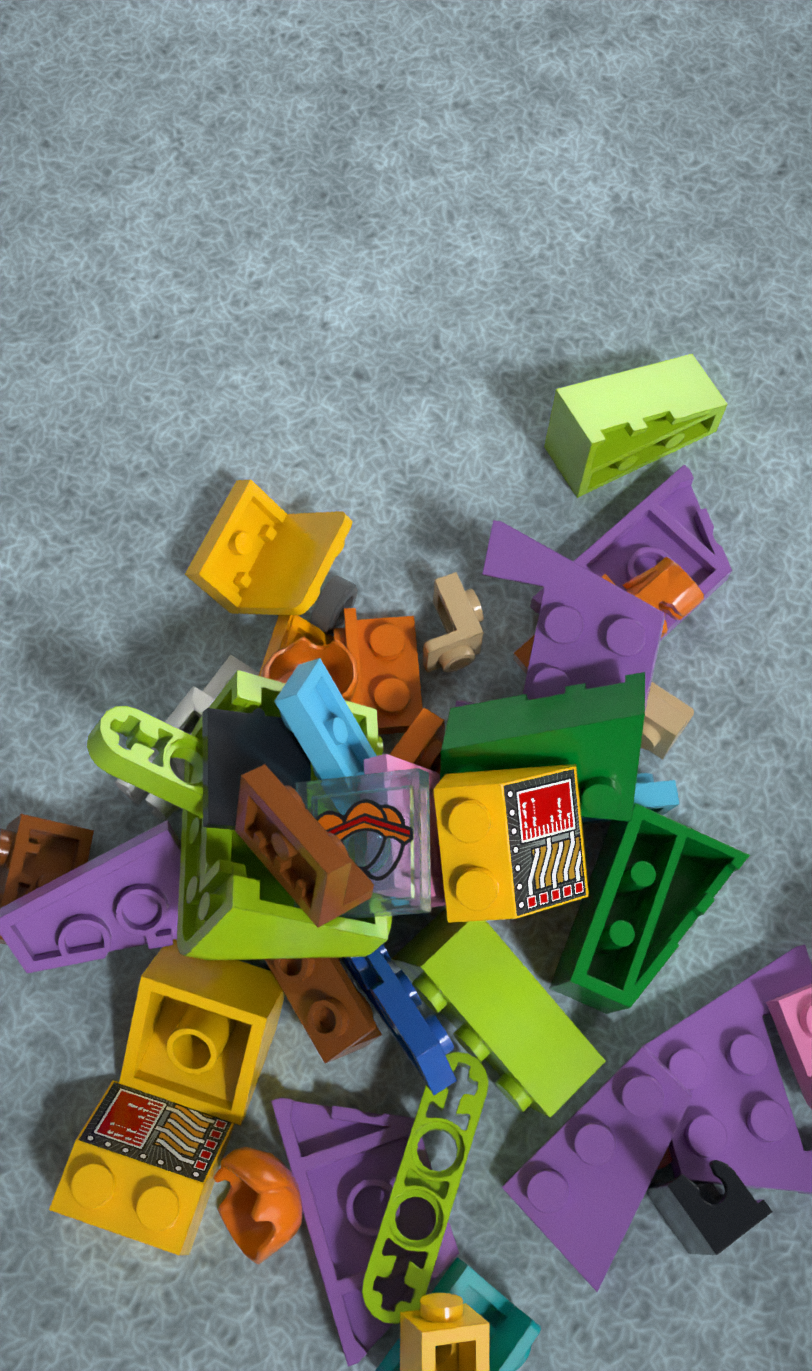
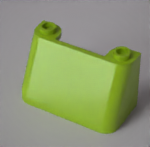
[177,670,392,960]

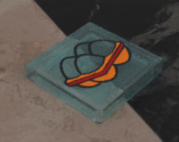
[294,768,431,919]

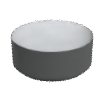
[310,575,358,636]

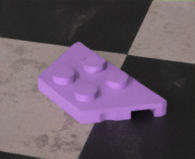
[530,465,732,641]
[271,1098,459,1367]

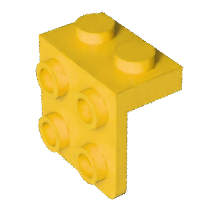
[185,479,352,615]

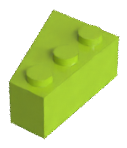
[544,354,728,498]
[391,908,606,1118]

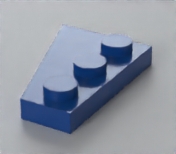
[341,944,457,1096]

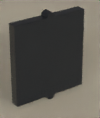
[202,708,312,830]

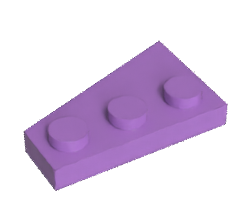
[0,820,181,973]
[502,1044,692,1292]

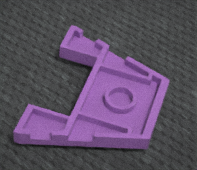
[455,520,666,711]
[645,945,812,1195]

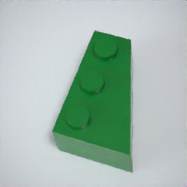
[440,672,645,822]
[549,803,750,1014]

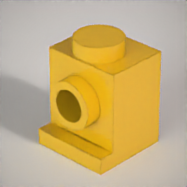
[400,1293,489,1371]

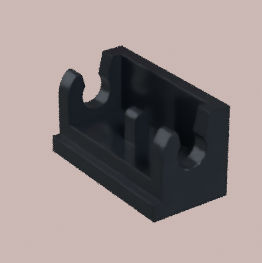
[646,1160,772,1255]

